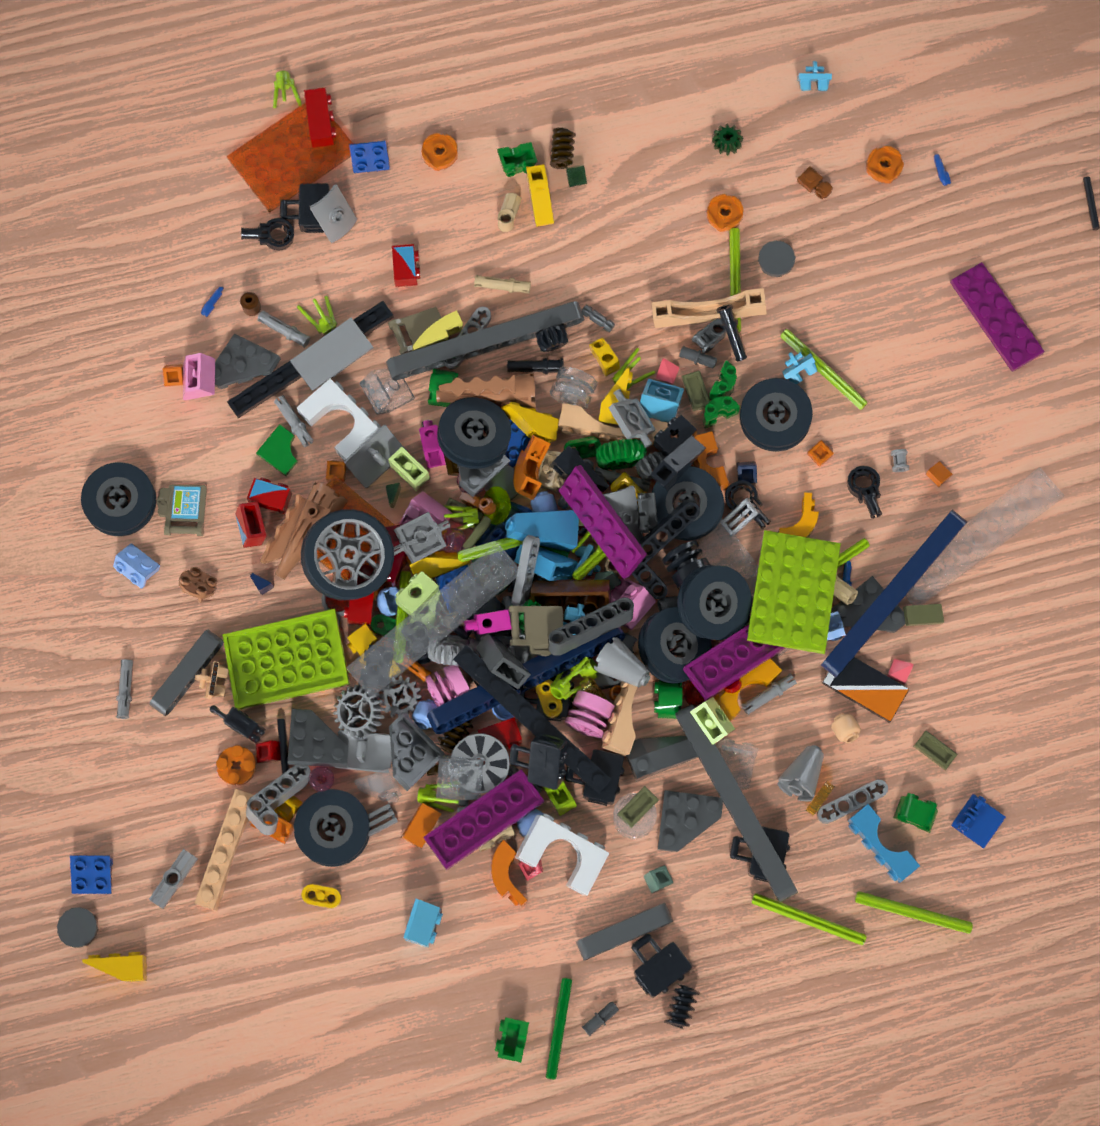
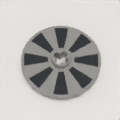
[450,734,510,793]

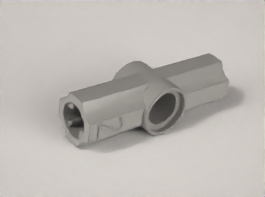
[149,849,198,909]

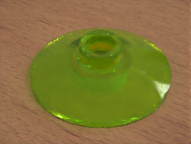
[483,486,511,525]

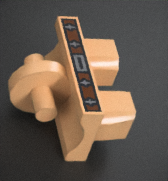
[195,661,228,699]

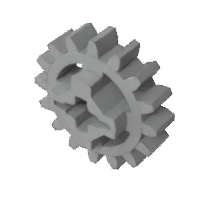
[379,676,422,717]

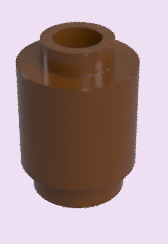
[240,292,261,316]

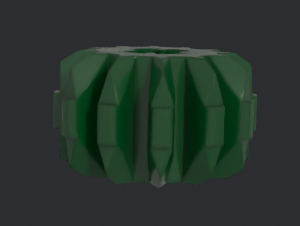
[712,123,743,156]

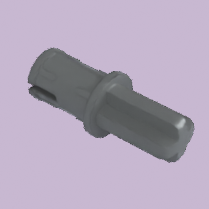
[679,346,717,368]
[581,1002,619,1036]

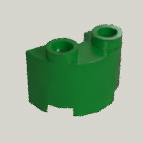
[497,142,538,177]
[709,360,737,400]
[428,369,458,407]
[703,396,740,429]
[654,680,682,719]
[893,793,938,833]
[495,1017,529,1063]

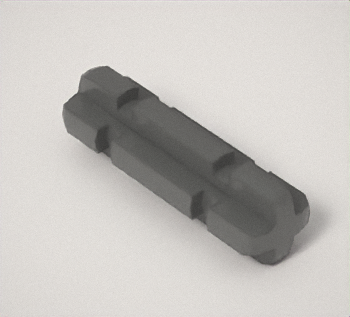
[582,305,615,332]

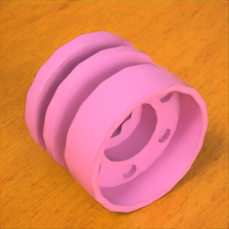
[425,665,470,706]
[565,691,615,738]

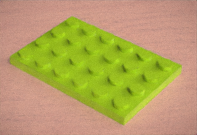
[747,530,841,654]
[222,609,350,710]

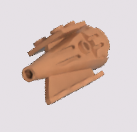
[436,373,536,417]
[260,482,348,580]

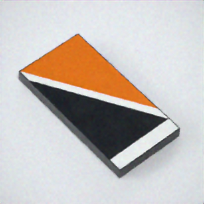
[822,657,910,723]

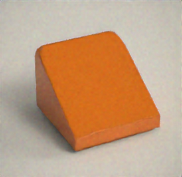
[163,364,183,386]
[926,461,953,487]

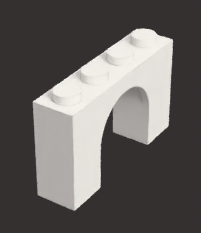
[297,379,381,461]
[515,813,609,896]

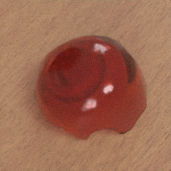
[682,679,713,708]

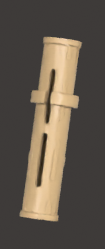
[474,275,531,294]

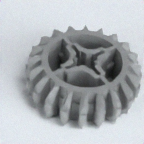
[427,634,480,666]
[333,685,385,738]

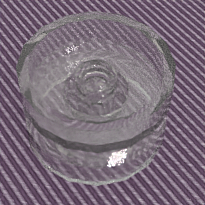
[550,367,598,409]
[613,793,657,840]

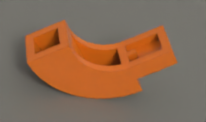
[513,435,551,500]
[491,840,528,907]

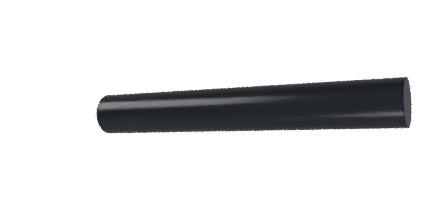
[1083,177,1100,230]
[277,719,290,774]

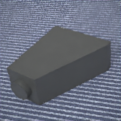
[476,633,531,689]

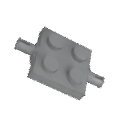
[608,389,656,448]
[394,512,450,564]

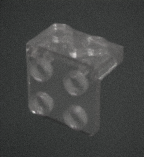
[717,738,758,789]

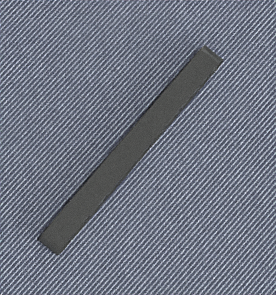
[386,301,585,381]
[675,704,798,902]

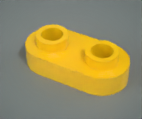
[536,679,562,718]
[301,884,342,909]

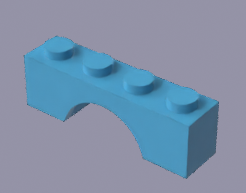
[848,804,920,883]

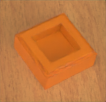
[807,440,834,467]
[326,461,346,482]

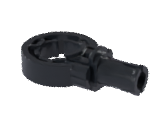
[241,218,294,251]
[847,466,882,519]
[725,480,771,529]

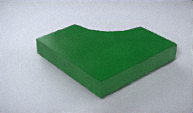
[256,424,298,476]

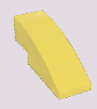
[413,310,463,351]

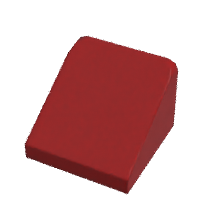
[256,740,281,763]

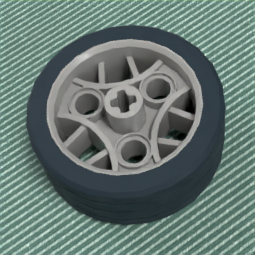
[301,509,394,600]

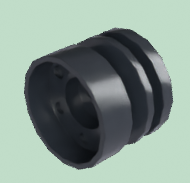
[662,540,710,589]

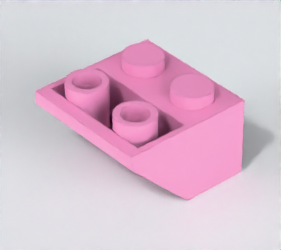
[183,353,215,400]
[399,491,452,532]
[611,578,656,630]

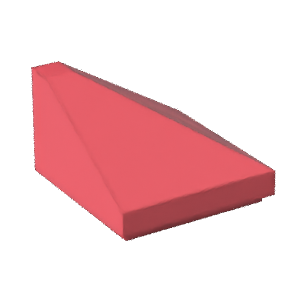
[656,358,680,385]
[887,659,914,684]
[518,858,543,881]

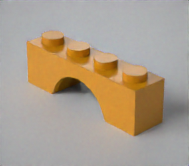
[714,658,782,722]

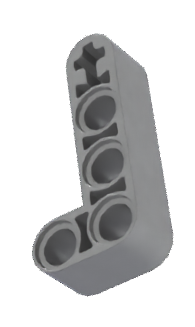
[246,765,310,835]

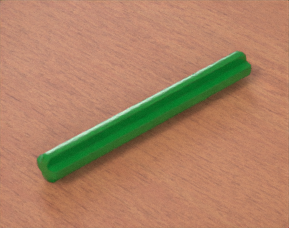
[546,978,572,1080]

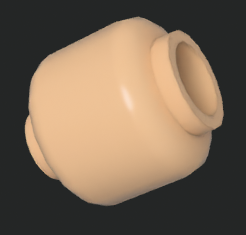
[831,713,861,743]

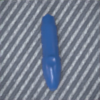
[934,154,951,186]
[201,287,224,317]
[842,560,852,586]

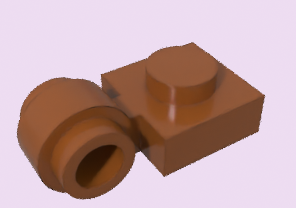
[797,166,833,199]
[459,492,496,515]

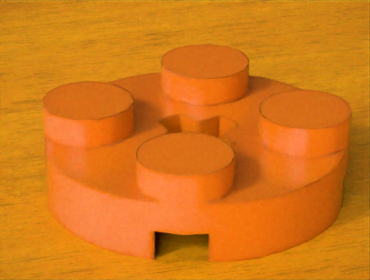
[421,133,458,171]
[866,146,904,184]
[707,194,744,232]
[216,745,256,785]

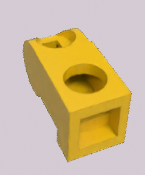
[589,337,620,377]

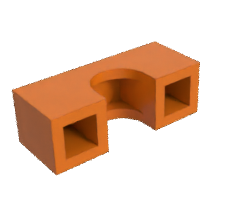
[693,431,729,491]

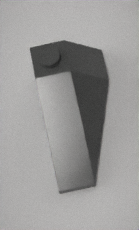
[626,736,698,782]

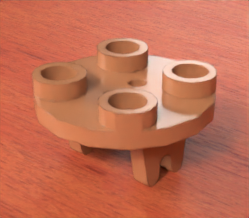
[179,567,218,603]

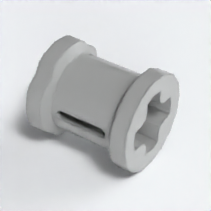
[891,449,909,472]

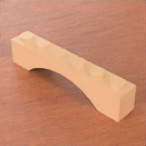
[652,288,767,328]
[558,403,672,451]
[602,641,645,756]
[195,789,254,911]

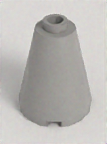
[594,637,650,687]
[777,745,824,802]

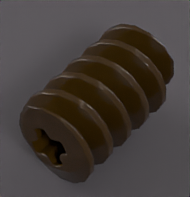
[550,128,576,169]
[435,719,474,754]

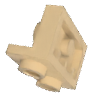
[538,451,564,494]

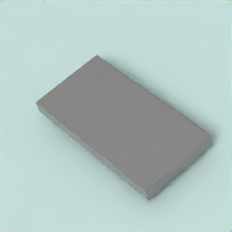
[290,318,373,391]

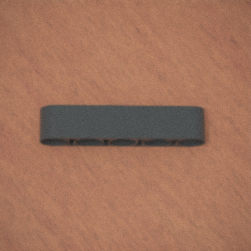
[548,598,634,656]
[149,629,224,716]
[576,903,673,961]

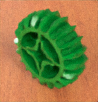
[596,439,647,470]

